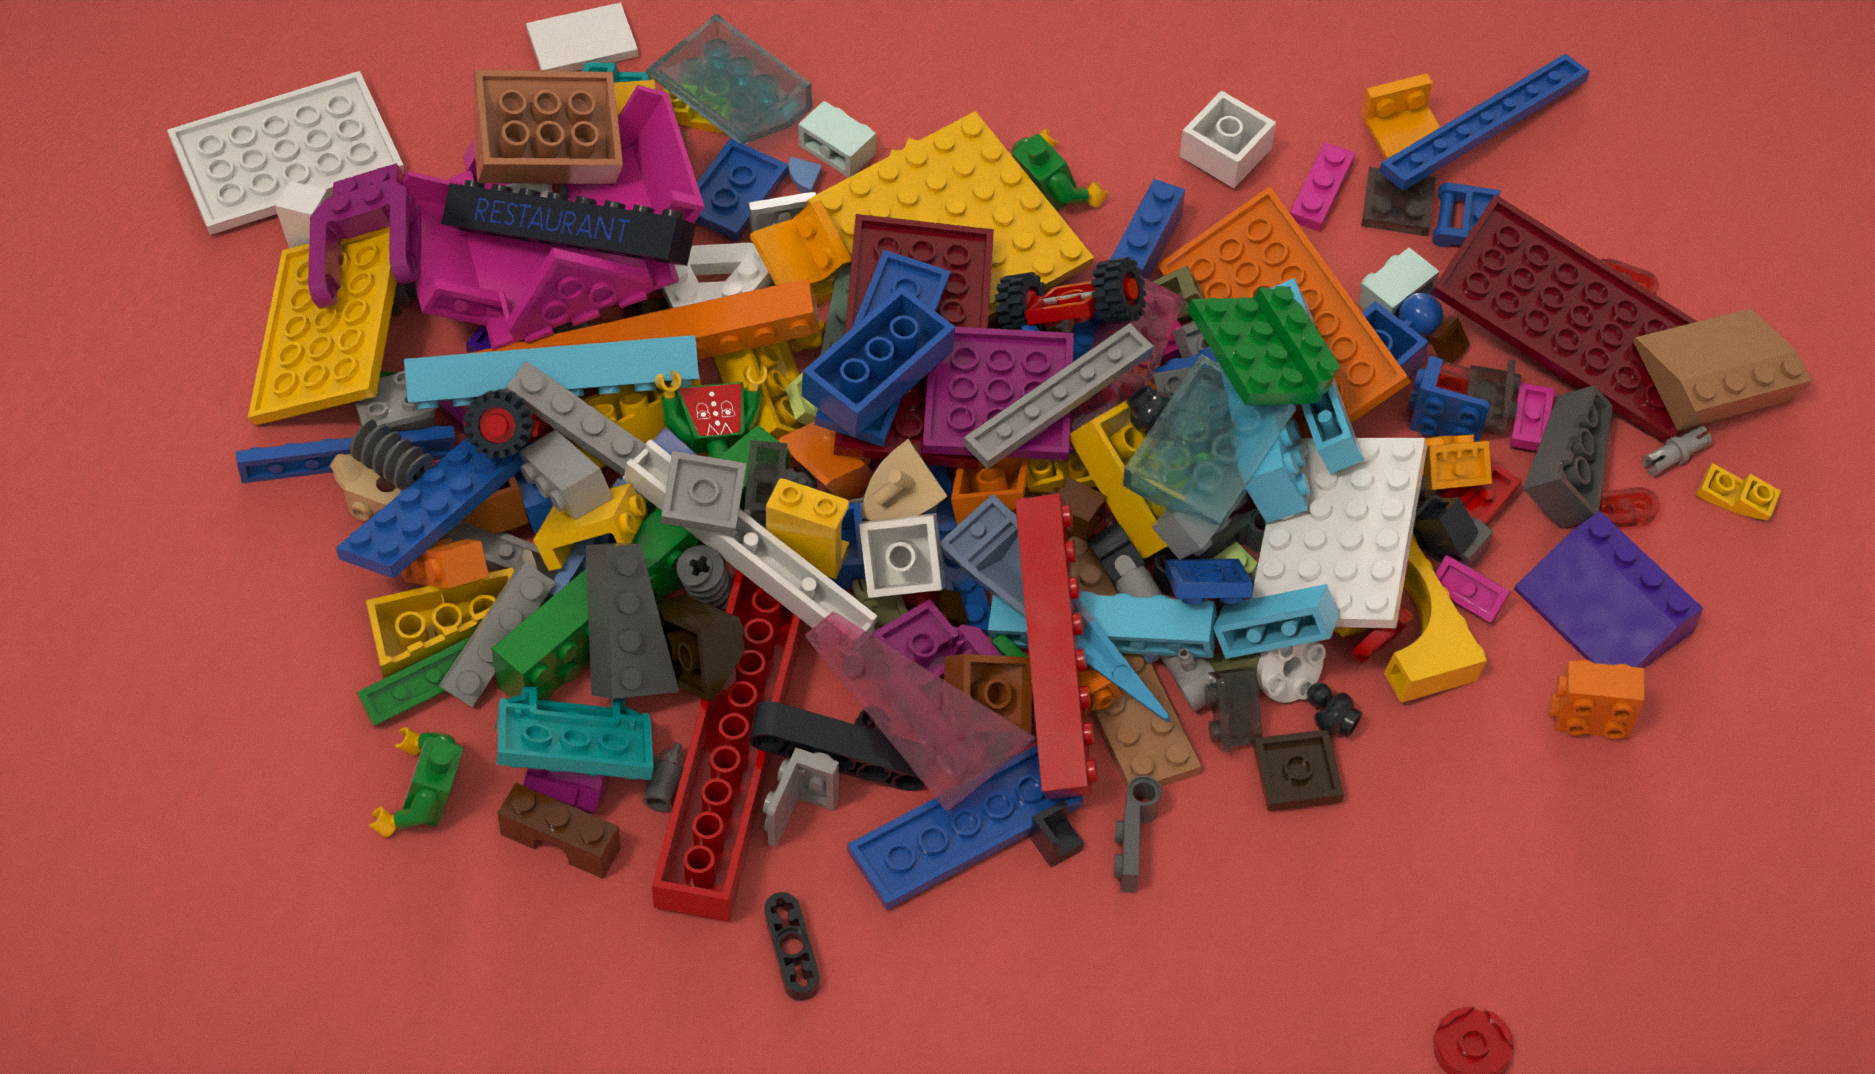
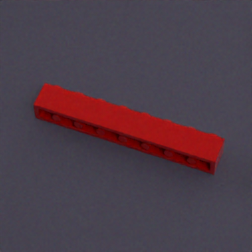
[1015,494,1098,800]

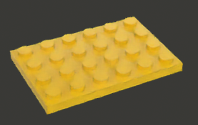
[248,226,397,425]

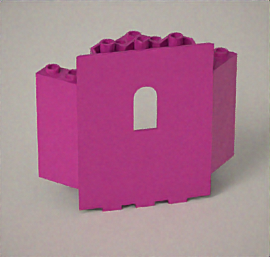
[402,85,704,351]

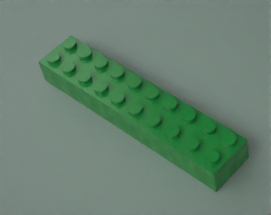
[491,425,789,701]

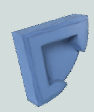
[789,156,822,193]

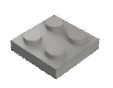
[660,451,746,535]

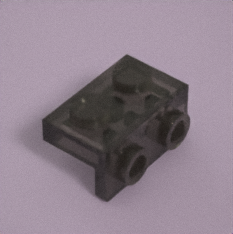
[1466,359,1521,435]
[1204,666,1263,753]

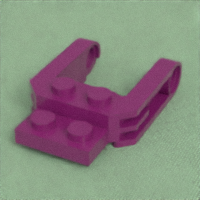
[308,163,421,309]
[869,599,1036,777]

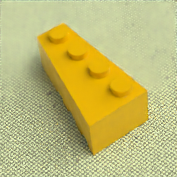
[562,377,701,468]
[366,567,514,679]

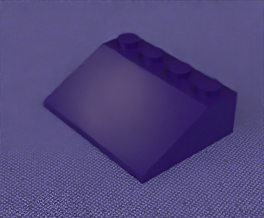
[1514,511,1703,668]

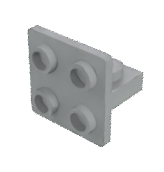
[354,371,435,432]

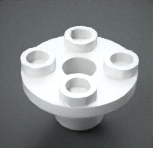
[1256,641,1326,703]

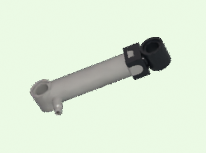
[1086,522,1226,712]

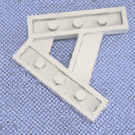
[660,223,775,309]

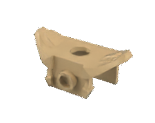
[330,454,401,521]

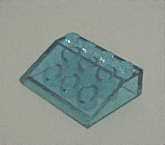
[646,13,813,145]
[1123,354,1296,526]

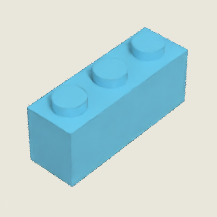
[1213,584,1339,659]

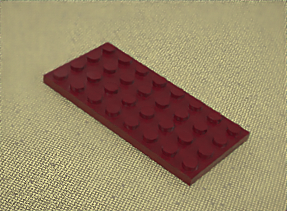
[1430,194,1698,442]
[833,214,994,470]

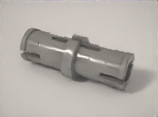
[1642,425,1712,476]

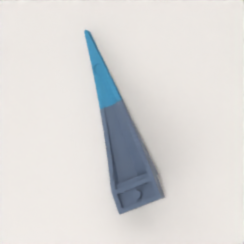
[939,494,1170,723]

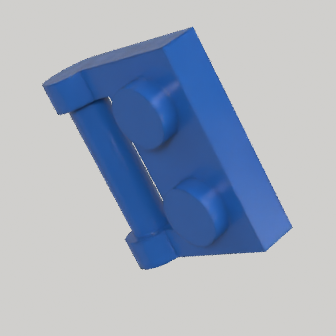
[1432,182,1501,247]

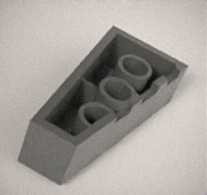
[1523,385,1613,528]
[586,543,679,699]

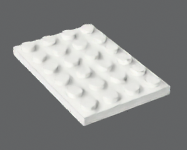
[167,71,405,235]
[1251,438,1427,628]

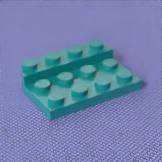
[495,687,653,780]

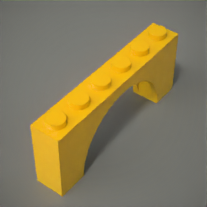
[1384,533,1487,703]

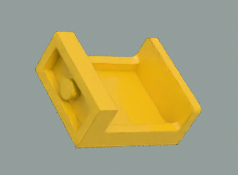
[766,478,849,579]
[533,482,646,571]

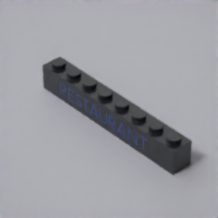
[441,180,696,266]

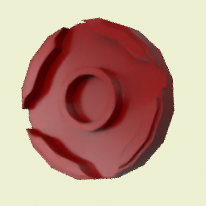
[1350,606,1414,664]
[1433,1007,1513,1074]

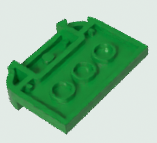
[1187,286,1340,405]

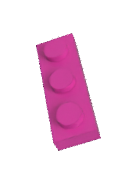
[1290,142,1355,232]

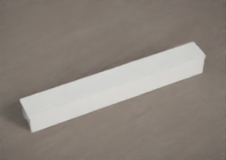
[622,439,877,658]

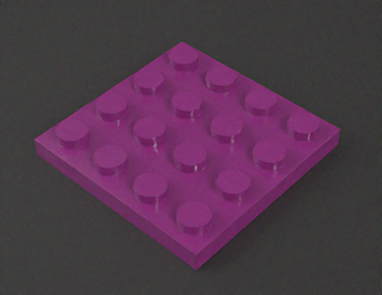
[923,327,1074,461]

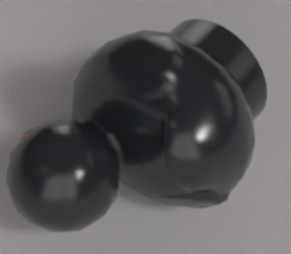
[1126,385,1173,449]
[1307,683,1363,738]

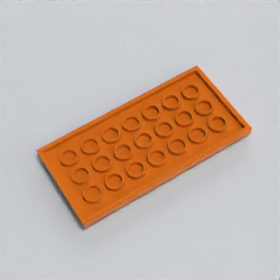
[1157,186,1411,438]

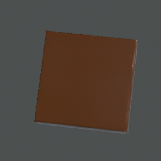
[1429,316,1470,366]

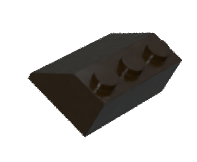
[656,595,744,701]

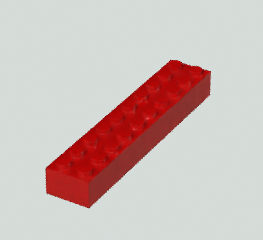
[652,570,805,922]

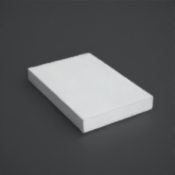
[526,2,638,71]

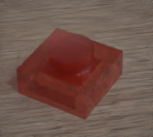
[1436,361,1471,394]

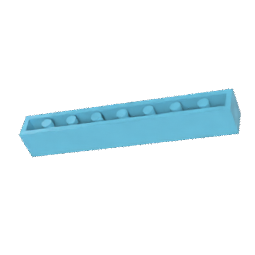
[404,335,699,409]

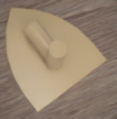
[862,439,948,521]

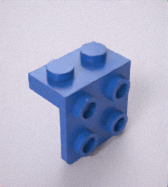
[1407,356,1490,441]

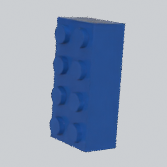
[801,286,955,438]

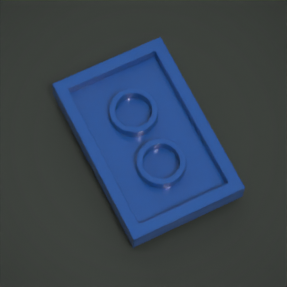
[695,138,789,241]
[1165,558,1252,604]

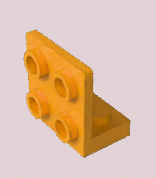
[1361,73,1440,160]
[750,200,851,285]
[1423,435,1492,490]

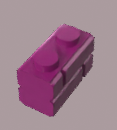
[523,768,610,813]

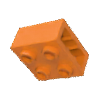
[1549,660,1645,739]

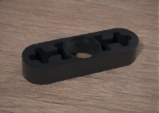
[764,892,819,1001]

